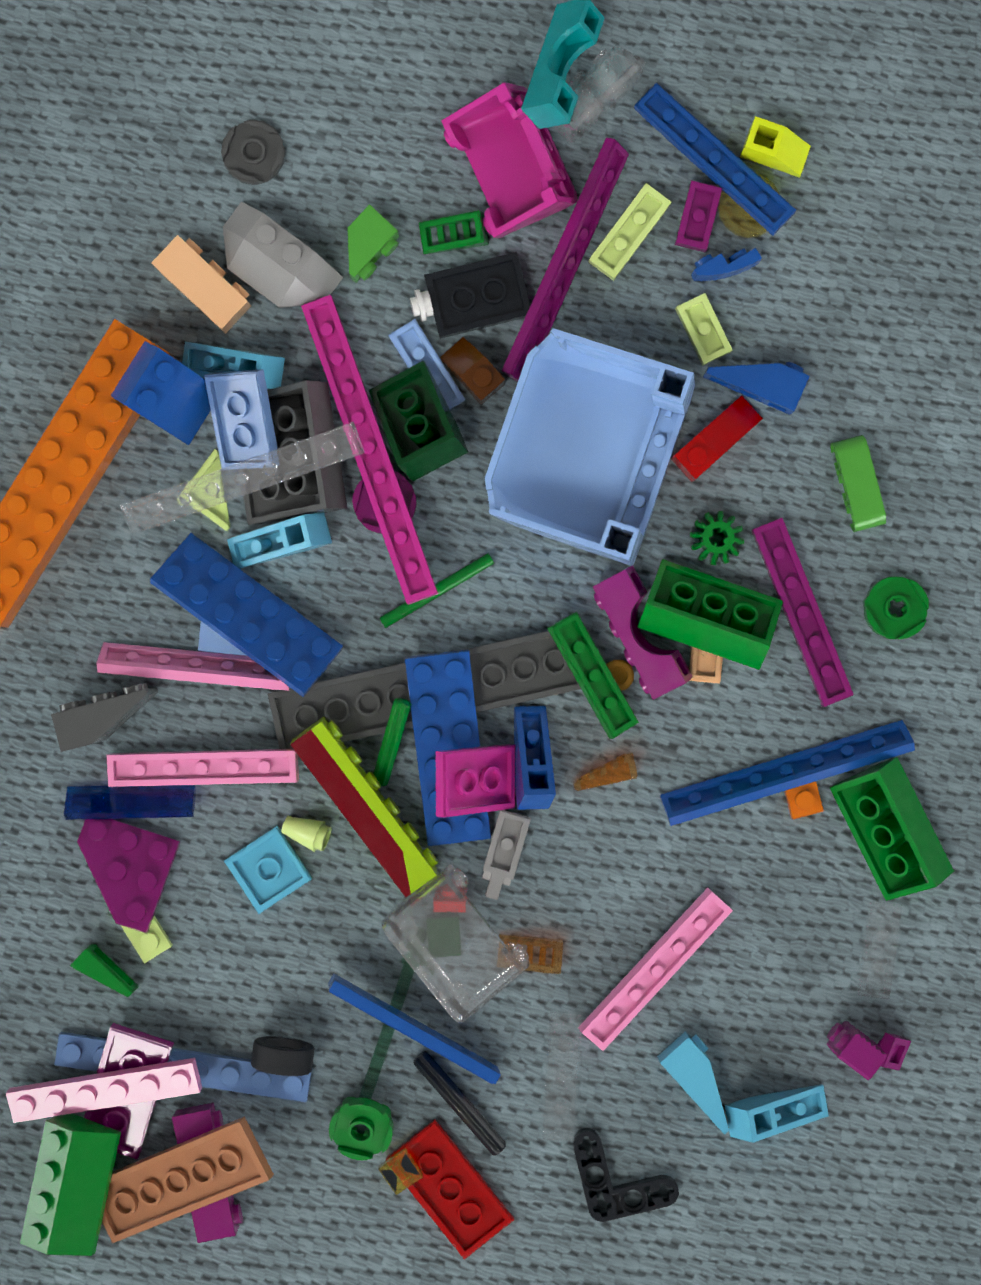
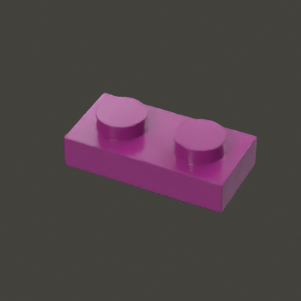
[675,180,722,253]

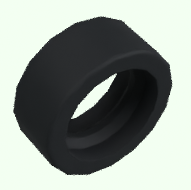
[251,1036,315,1076]

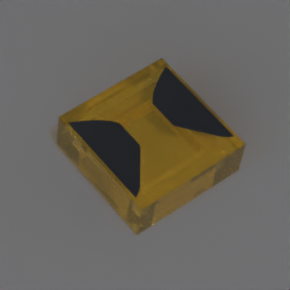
[378,1148,423,1195]

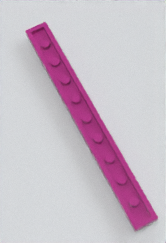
[301,295,438,605]

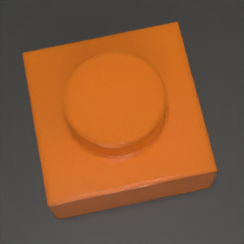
[784,781,824,819]

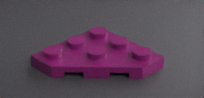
[77,812,180,934]

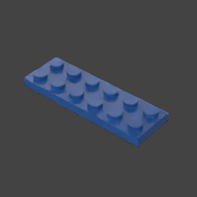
[150,533,343,697]
[405,649,491,846]

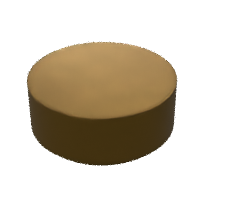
[606,660,634,691]

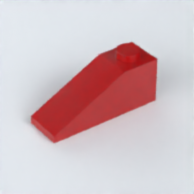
[671,395,763,482]

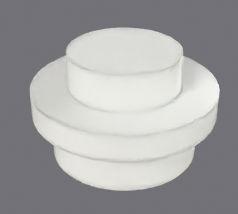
[410,289,434,322]

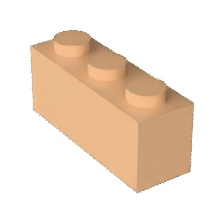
[151,235,251,334]

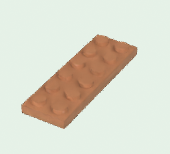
[102,1116,274,1243]

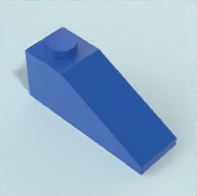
[703,362,810,415]
[514,706,556,810]

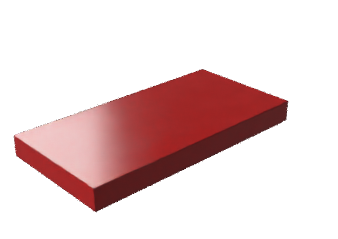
[385,1119,514,1260]

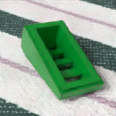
[419,210,489,255]
[70,944,138,997]

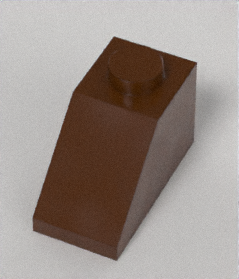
[439,337,505,405]

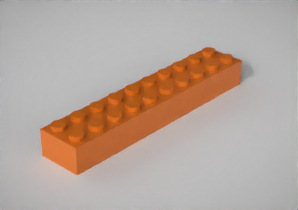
[0,319,175,628]

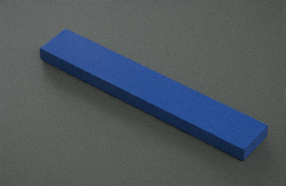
[634,83,796,236]
[328,974,501,1084]

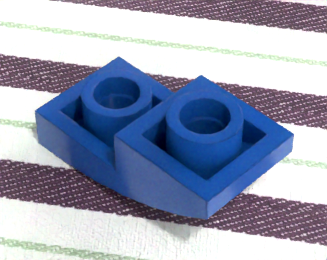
[691,248,762,281]

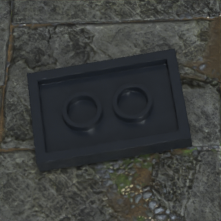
[424,252,530,339]

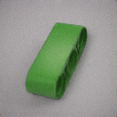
[830,435,886,532]

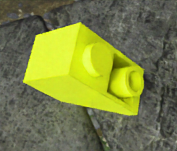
[740,116,811,178]

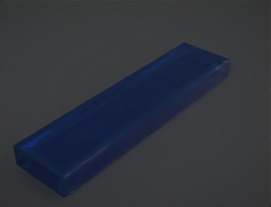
[64,785,196,820]

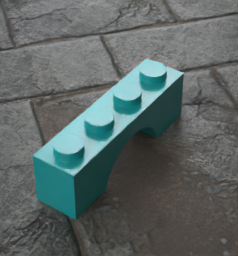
[521,0,605,129]

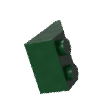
[369,360,469,481]

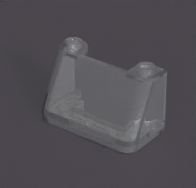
[381,863,530,1023]

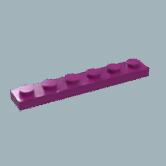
[751,518,854,707]

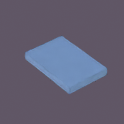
[204,369,281,469]

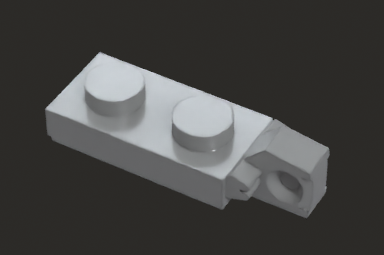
[482,810,531,900]

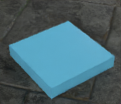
[224,825,312,914]

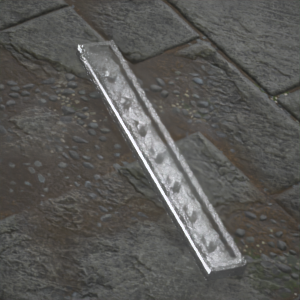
[120,422,365,535]

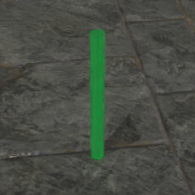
[380,553,495,628]

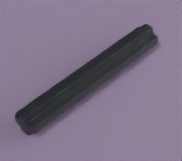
[413,1051,506,1156]

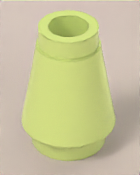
[282,816,332,852]

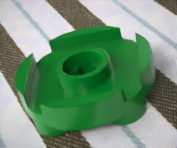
[863,577,929,639]
[329,1096,394,1160]

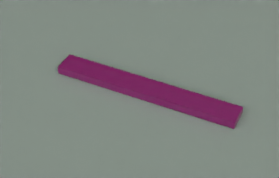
[501,137,629,382]

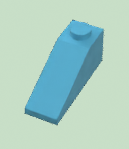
[182,341,285,389]
[227,512,332,569]
[657,1031,729,1135]
[725,1084,829,1143]

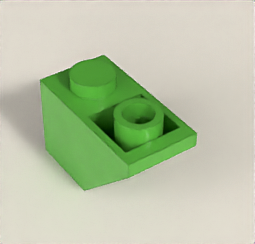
[348,204,399,283]

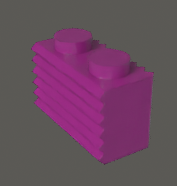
[826,1021,887,1080]

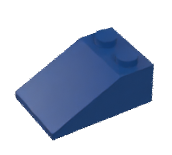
[111,341,211,445]

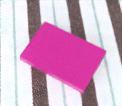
[436,744,515,818]

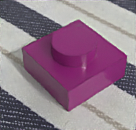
[877,1032,911,1071]

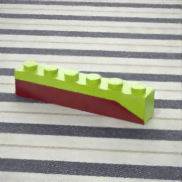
[290,717,438,897]

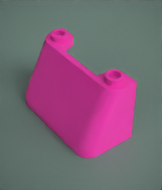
[441,82,578,238]

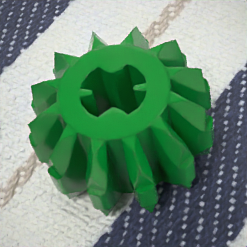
[689,511,744,565]

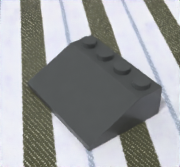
[239,380,347,525]

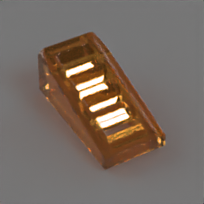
[572,752,638,791]
[497,934,563,974]

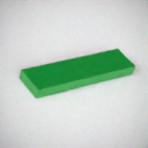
[547,612,639,739]

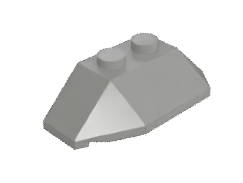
[223,201,343,308]

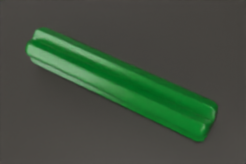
[373,698,411,786]

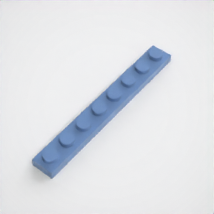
[54,1032,312,1102]

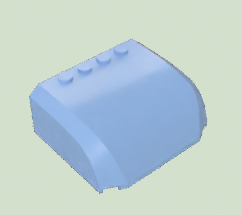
[485,328,695,566]

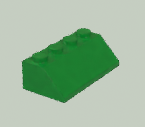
[638,559,783,670]
[830,757,954,901]
[20,1113,121,1256]

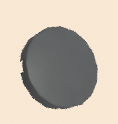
[221,120,285,185]

